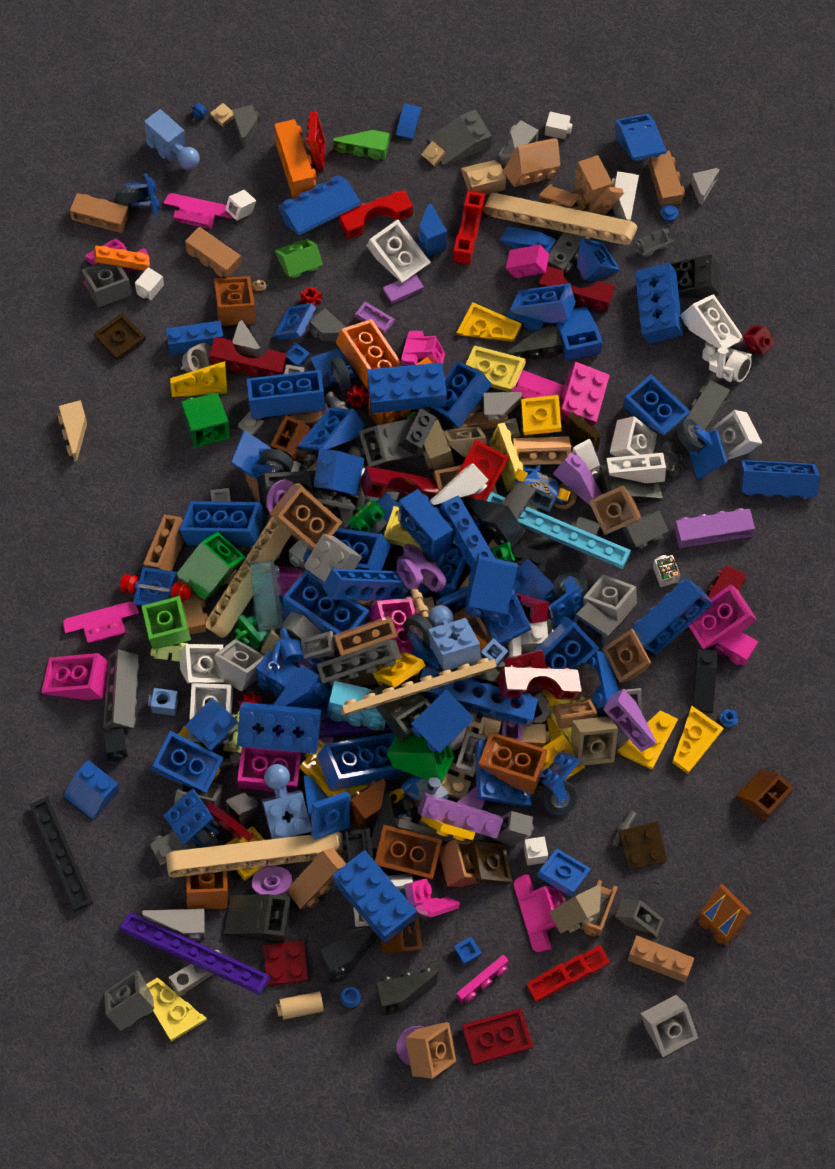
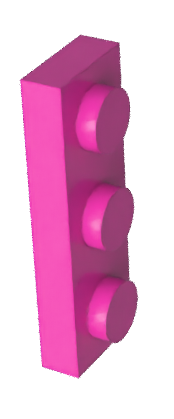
[456,955,509,1004]

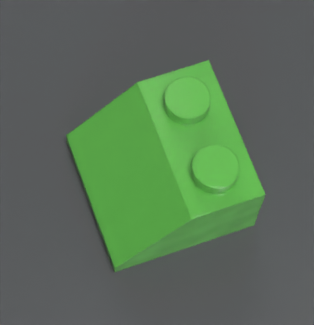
[274,238,323,278]

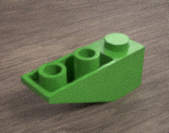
[333,130,390,160]

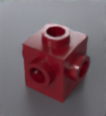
[742,325,775,354]

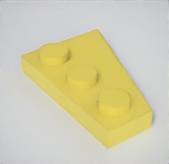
[147,978,207,1042]

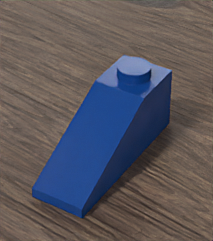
[499,226,556,253]

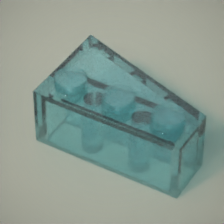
[250,560,283,631]

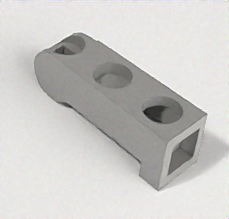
[169,950,221,997]

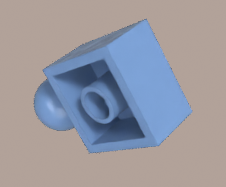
[144,109,200,170]
[428,605,481,671]
[261,764,311,839]

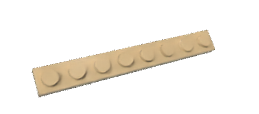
[340,658,497,717]

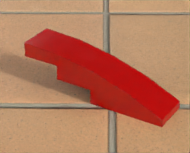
[526,945,611,1002]

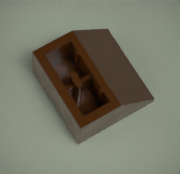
[270,416,315,465]
[735,769,794,822]
[350,779,386,830]
[380,912,423,954]

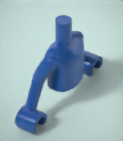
[265,628,325,675]

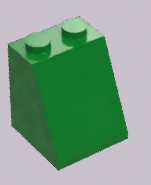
[182,393,230,448]
[177,532,246,600]
[387,734,454,784]

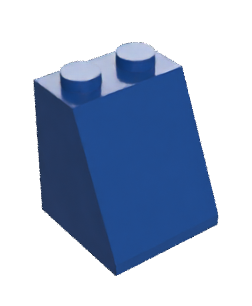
[313,448,364,496]
[464,556,517,621]
[411,689,474,753]

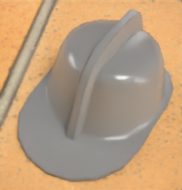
[180,343,212,373]

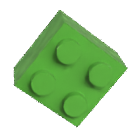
[142,596,191,650]

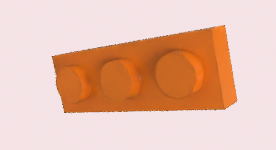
[94,245,150,270]

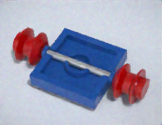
[119,567,191,606]

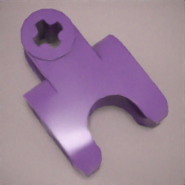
[396,544,446,592]

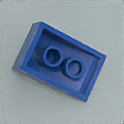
[510,283,576,323]
[622,374,690,436]
[297,408,365,450]
[274,664,333,709]
[149,731,224,793]

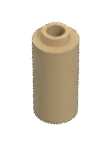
[276,991,324,1020]

